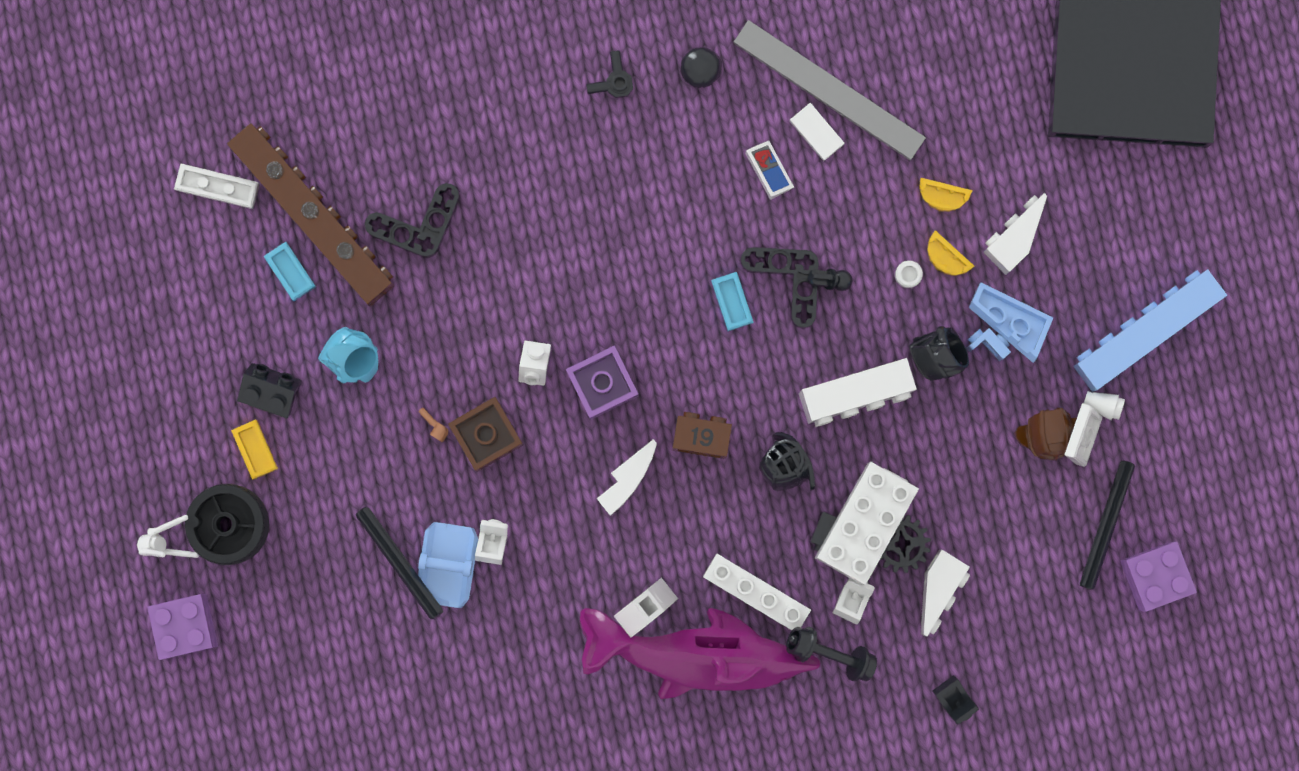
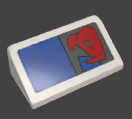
[745,141,794,200]

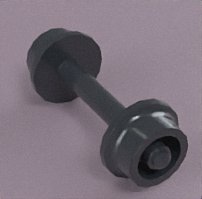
[786,626,877,682]

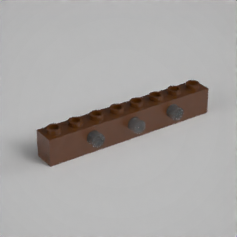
[227,123,394,307]

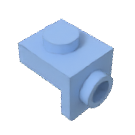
[967,328,1011,361]

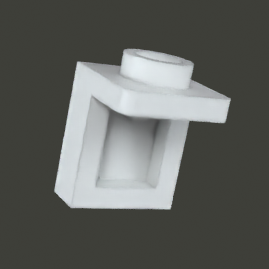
[518,341,551,386]
[475,519,508,565]
[833,578,875,624]

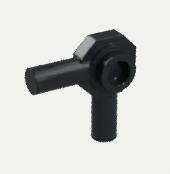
[586,50,633,98]

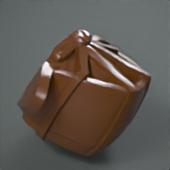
[1014,408,1077,461]

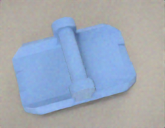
[418,522,478,608]

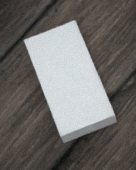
[790,103,845,162]

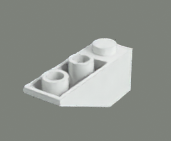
[983,193,1047,275]
[921,550,970,636]
[614,578,678,637]

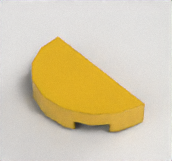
[919,178,973,212]
[927,230,974,276]

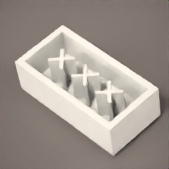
[799,358,916,427]
[815,462,919,585]

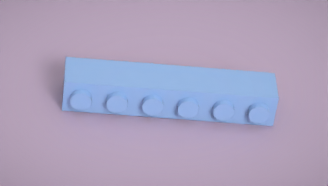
[1073,269,1227,392]

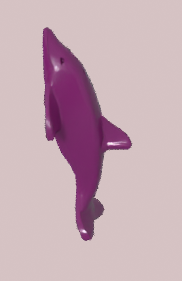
[580,608,821,699]

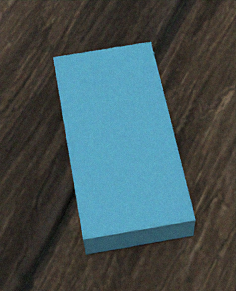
[264,242,316,301]
[711,272,754,331]

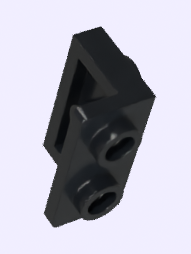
[237,363,302,419]

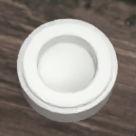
[895,261,923,288]

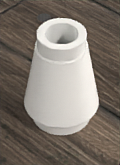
[1084,391,1125,421]

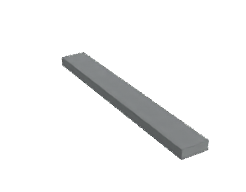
[733,20,926,161]

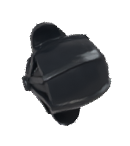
[909,326,969,381]
[759,432,815,491]

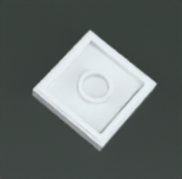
[1065,403,1102,467]

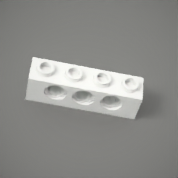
[703,554,811,630]

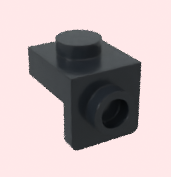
[932,675,979,725]

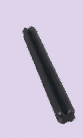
[1080,460,1135,590]
[356,507,443,620]

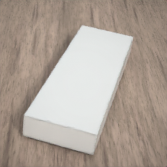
[174,164,260,209]

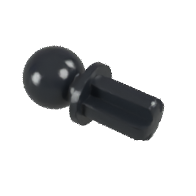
[807,269,853,291]

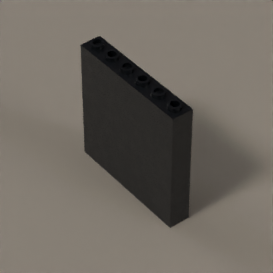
[1048,0,1221,148]

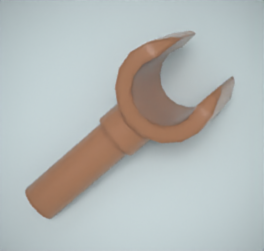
[418,408,448,442]

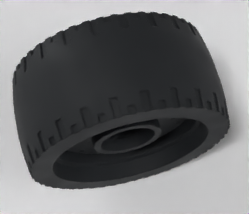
[185,484,269,565]

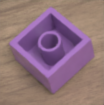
[566,345,639,420]
[1120,541,1197,612]
[147,594,218,660]

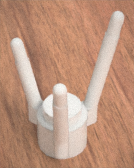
[137,515,199,558]

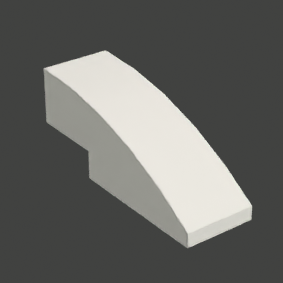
[597,439,657,516]

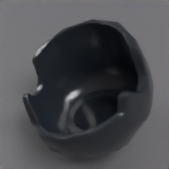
[680,47,722,88]

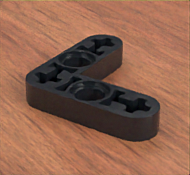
[365,183,460,258]
[740,247,819,329]

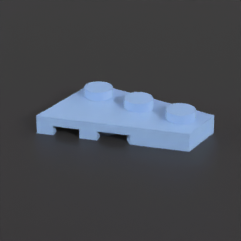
[969,283,1053,363]

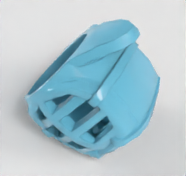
[318,327,378,383]

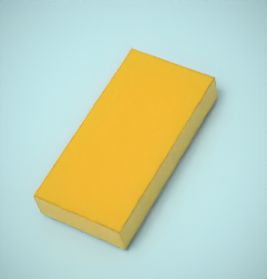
[231,419,278,480]

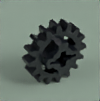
[880,515,931,573]

